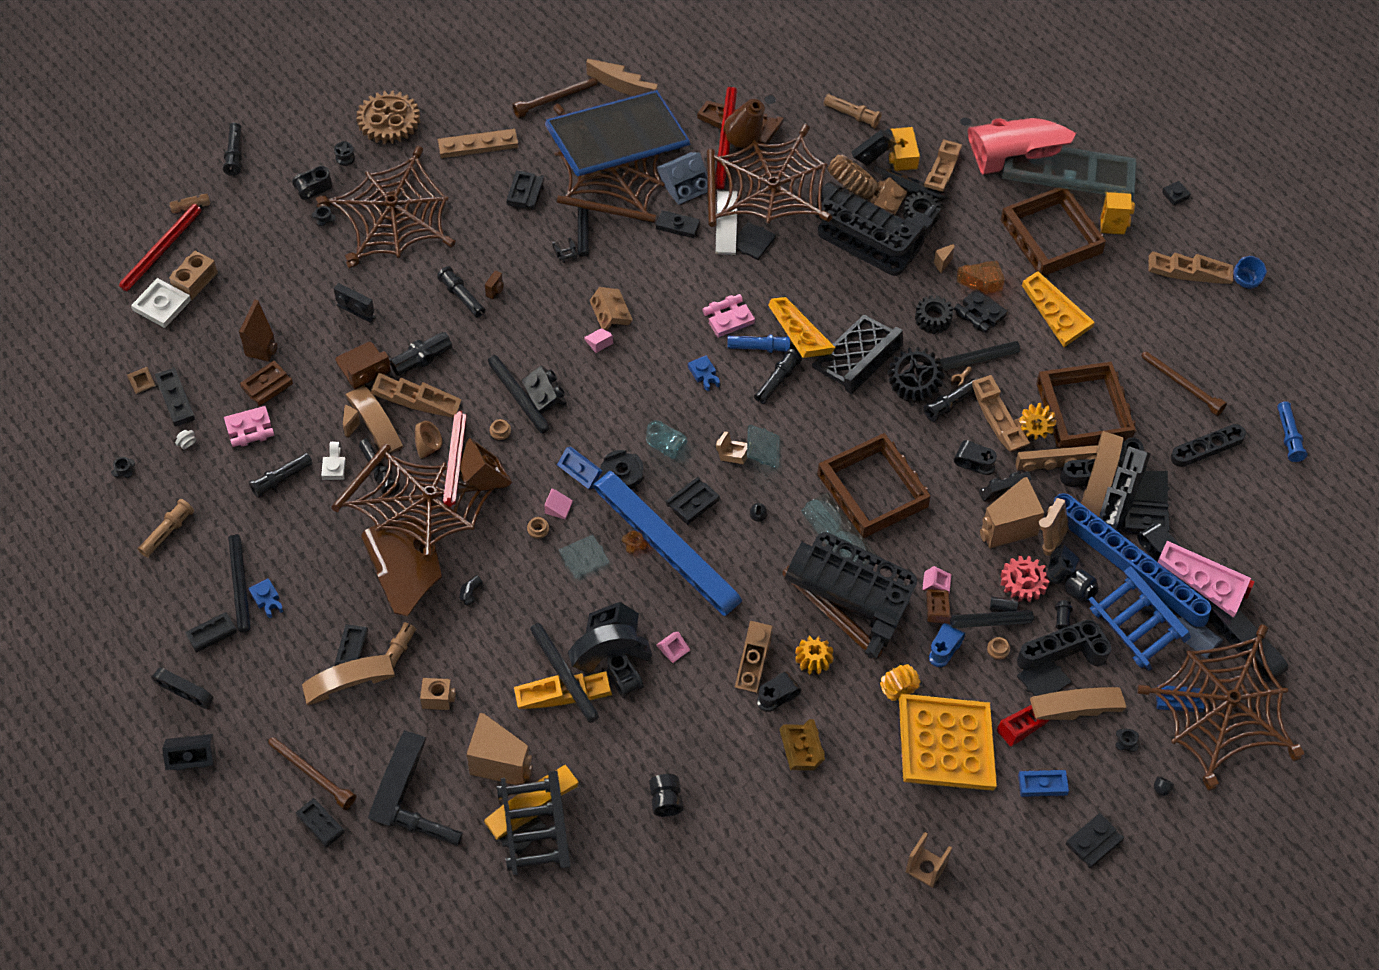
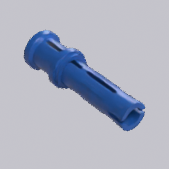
[728,334,790,353]
[1277,402,1307,462]

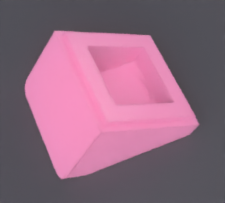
[584,328,613,353]
[544,489,573,519]
[923,566,952,593]
[656,632,690,663]

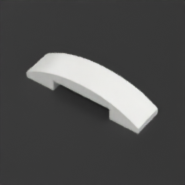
[716,191,737,255]

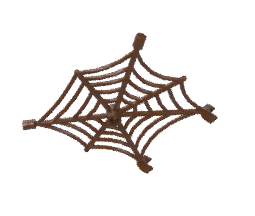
[316,146,456,268]
[1137,625,1304,791]

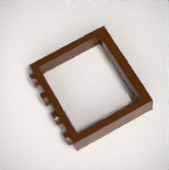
[1000,185,1106,276]
[1036,361,1137,449]
[817,433,931,539]

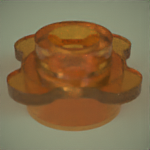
[622,531,647,554]

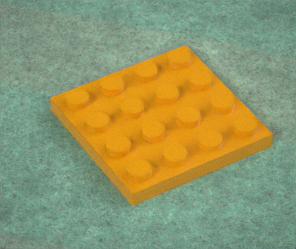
[899,694,997,791]

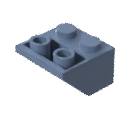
[657,153,708,204]

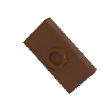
[926,589,951,623]

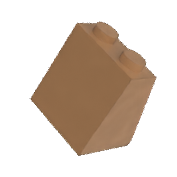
[980,477,1044,548]
[467,713,533,785]

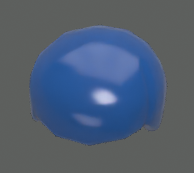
[1233,256,1267,289]

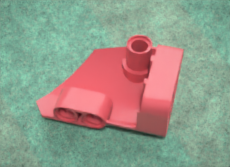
[968,118,1076,175]

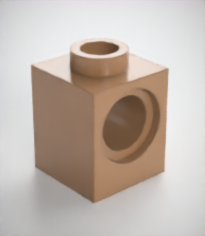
[420,678,456,710]

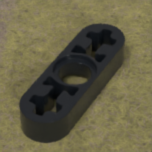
[151,667,214,709]

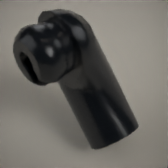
[459,575,483,606]

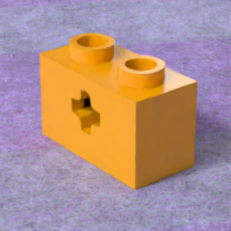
[889,127,920,171]
[1100,192,1135,235]

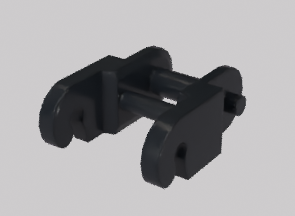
[552,237,578,263]

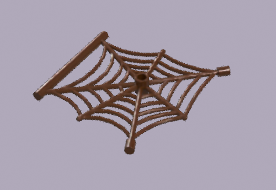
[553,104,676,223]
[707,124,832,227]
[331,444,508,561]

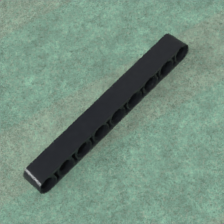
[1137,523,1288,683]

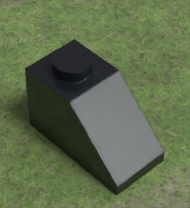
[586,602,639,633]

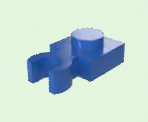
[688,355,720,391]
[248,578,283,618]

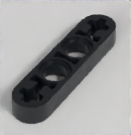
[1171,424,1246,467]

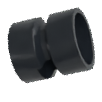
[649,774,683,817]

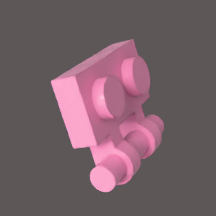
[703,294,755,337]
[224,406,274,447]

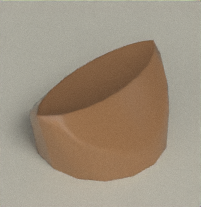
[415,421,442,459]

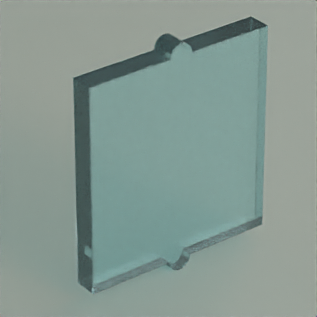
[747,424,779,468]
[559,534,609,579]

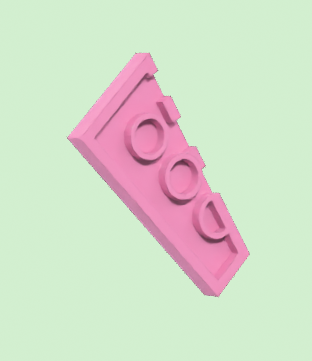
[1158,541,1251,618]

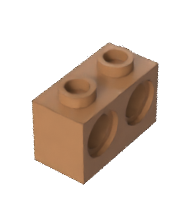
[169,251,217,300]

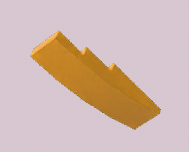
[514,671,612,709]
[484,764,579,840]

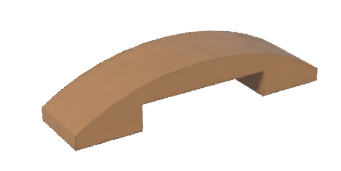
[924,140,962,192]
[972,375,1030,452]
[345,386,403,454]
[1081,431,1123,517]
[302,655,395,705]

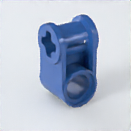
[929,623,966,667]

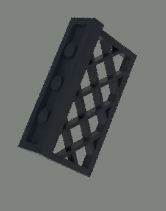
[812,314,903,395]

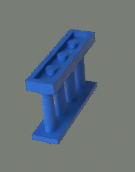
[1089,566,1191,671]

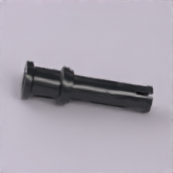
[223,123,242,176]
[437,266,486,318]
[754,349,802,404]
[923,378,977,422]
[358,438,400,496]
[248,453,313,498]
[390,805,463,846]

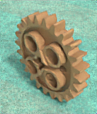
[357,91,420,144]

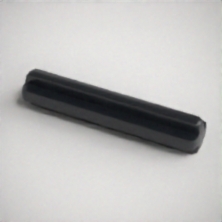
[578,207,589,256]

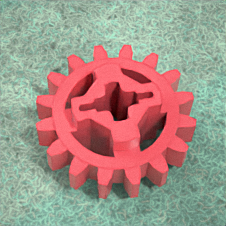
[1000,556,1049,602]

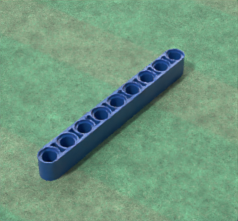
[593,471,742,616]
[1054,493,1211,627]

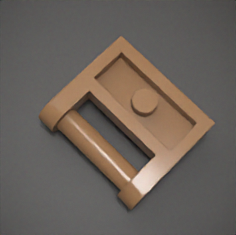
[1039,498,1069,556]

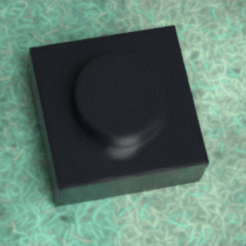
[1162,181,1191,206]

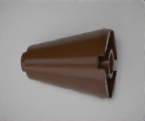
[723,99,765,148]

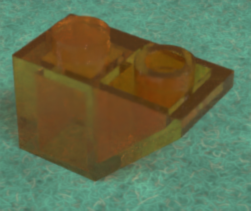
[956,260,1005,294]

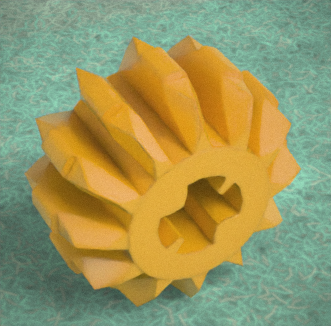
[1019,403,1056,440]
[795,636,834,675]
[880,664,921,701]

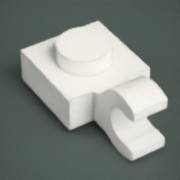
[321,442,346,480]

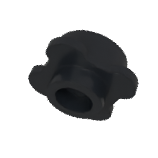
[312,206,336,226]
[111,457,135,478]
[1115,729,1139,752]

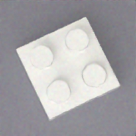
[131,278,191,328]

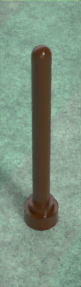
[512,78,598,118]
[1141,351,1227,416]
[268,737,357,810]

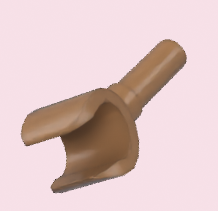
[951,366,972,388]

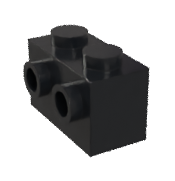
[162,734,216,771]

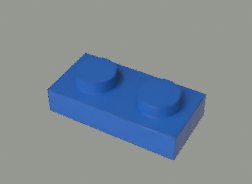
[557,447,602,489]
[1156,685,1204,712]
[1018,770,1069,797]

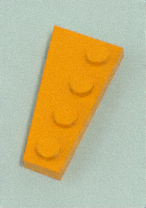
[1022,271,1095,347]
[768,297,835,358]

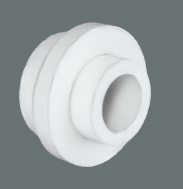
[175,430,196,449]

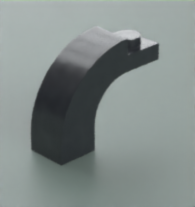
[568,624,653,673]

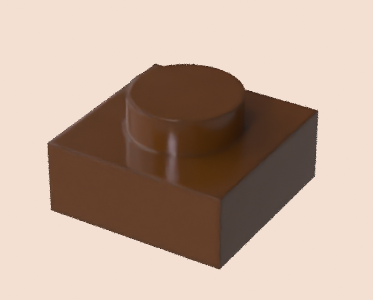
[485,270,504,299]

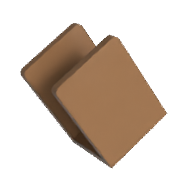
[906,832,952,888]

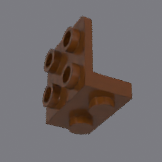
[335,342,391,389]

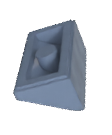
[1178,617,1223,658]

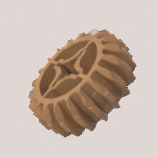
[828,155,878,199]

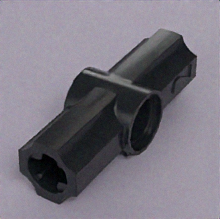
[389,332,453,376]

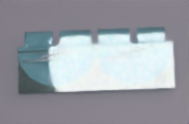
[801,493,877,565]

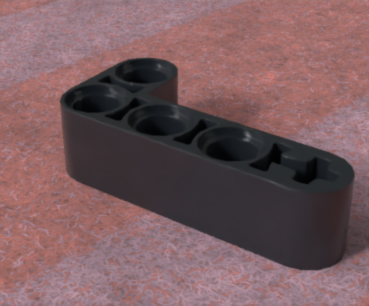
[1060,438,1147,487]
[1017,620,1111,671]

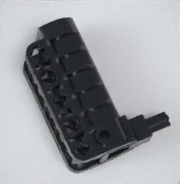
[815,181,939,276]
[784,532,917,659]

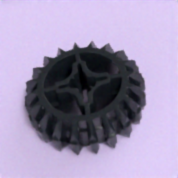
[888,347,945,403]

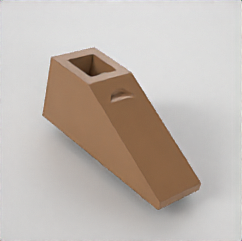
[735,621,774,693]

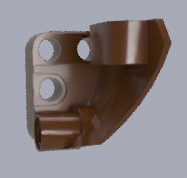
[361,519,442,617]

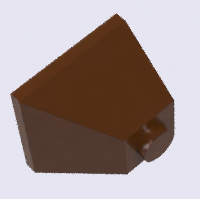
[239,299,278,362]
[459,438,513,491]

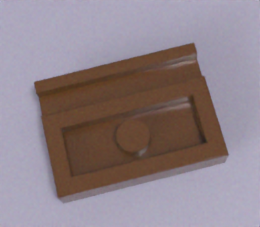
[240,361,293,406]

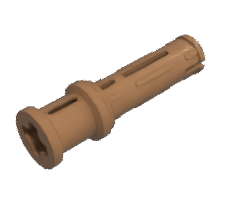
[824,94,882,128]
[137,499,195,558]

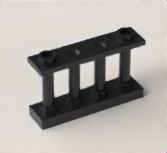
[496,770,570,876]

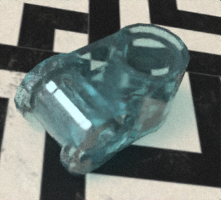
[646,420,688,459]

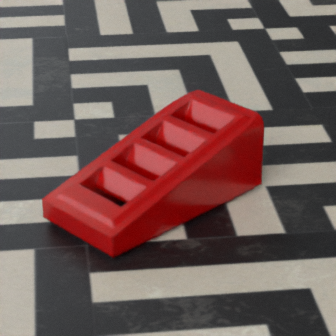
[997,705,1049,746]

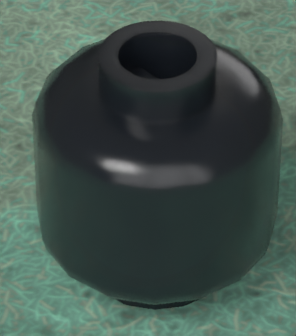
[1065,569,1099,602]

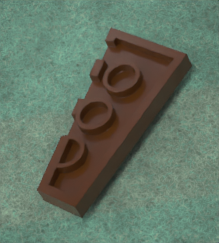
[697,101,784,148]

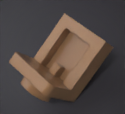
[716,432,752,464]

